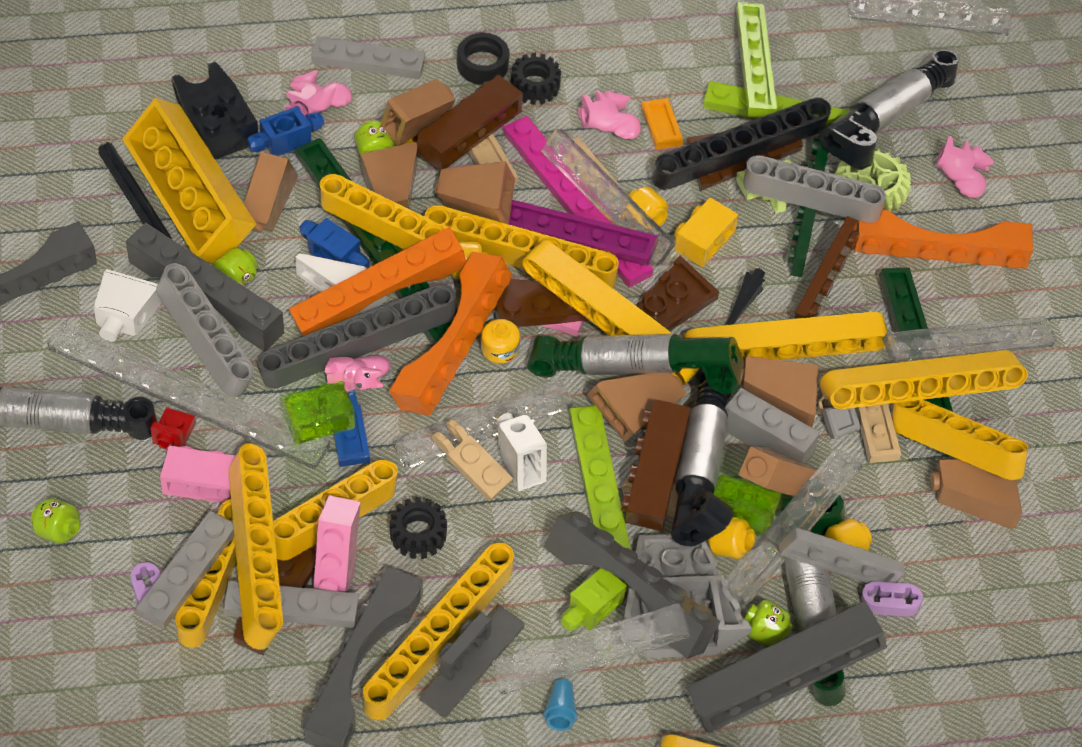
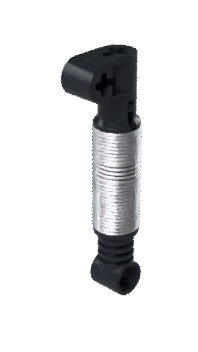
[819,49,959,169]
[671,368,734,547]
[0,387,157,440]

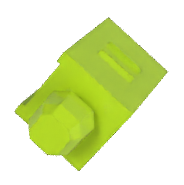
[561,568,628,631]

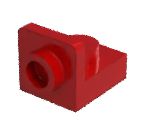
[150,407,196,450]

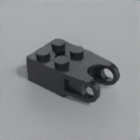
[171,62,258,160]

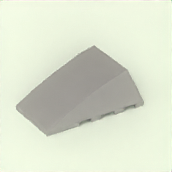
[621,534,751,658]

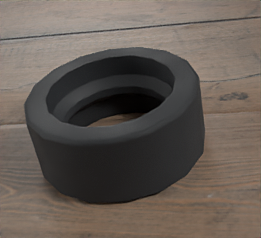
[457,32,510,85]

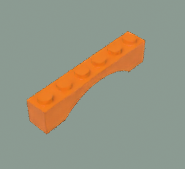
[854,209,1033,269]
[289,227,466,337]
[389,251,512,416]

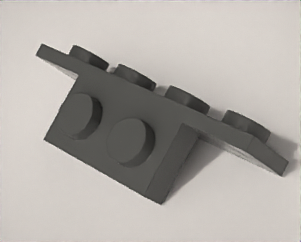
[419,606,525,717]

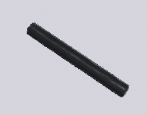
[98,142,172,239]

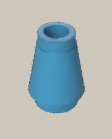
[544,679,577,731]

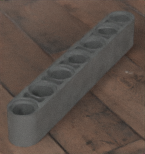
[258,284,457,389]

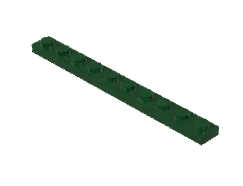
[295,138,454,346]

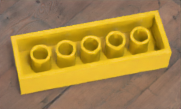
[122,98,256,264]

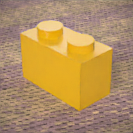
[674,197,739,268]

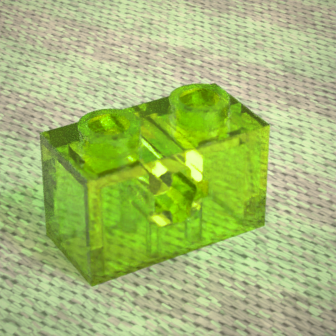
[283,382,355,445]
[714,474,781,538]

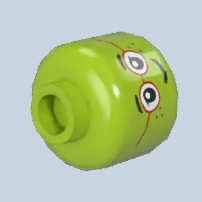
[354,120,395,157]
[213,248,258,287]
[31,498,80,544]
[743,599,793,647]

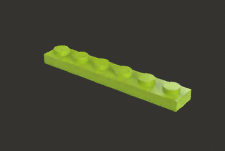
[736,2,777,118]
[703,80,850,127]
[569,405,631,549]

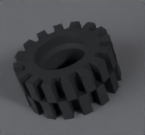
[511,53,561,105]
[390,497,447,559]

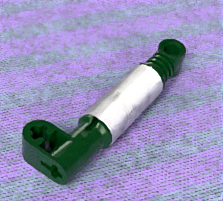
[527,334,744,394]
[780,491,846,706]

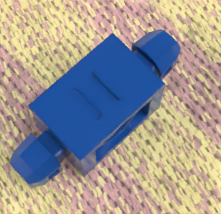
[247,106,324,156]
[299,218,370,268]

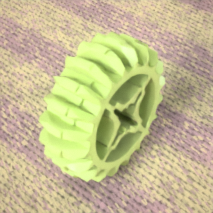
[835,148,911,212]

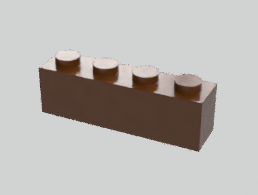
[417,75,523,171]
[621,399,691,531]

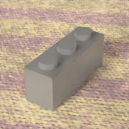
[725,388,820,464]

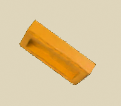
[641,98,683,150]

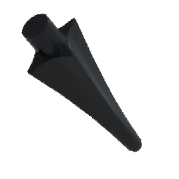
[725,268,765,325]

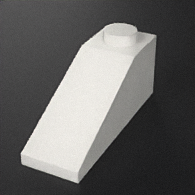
[296,253,387,316]

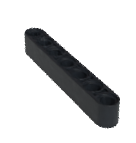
[652,97,831,190]

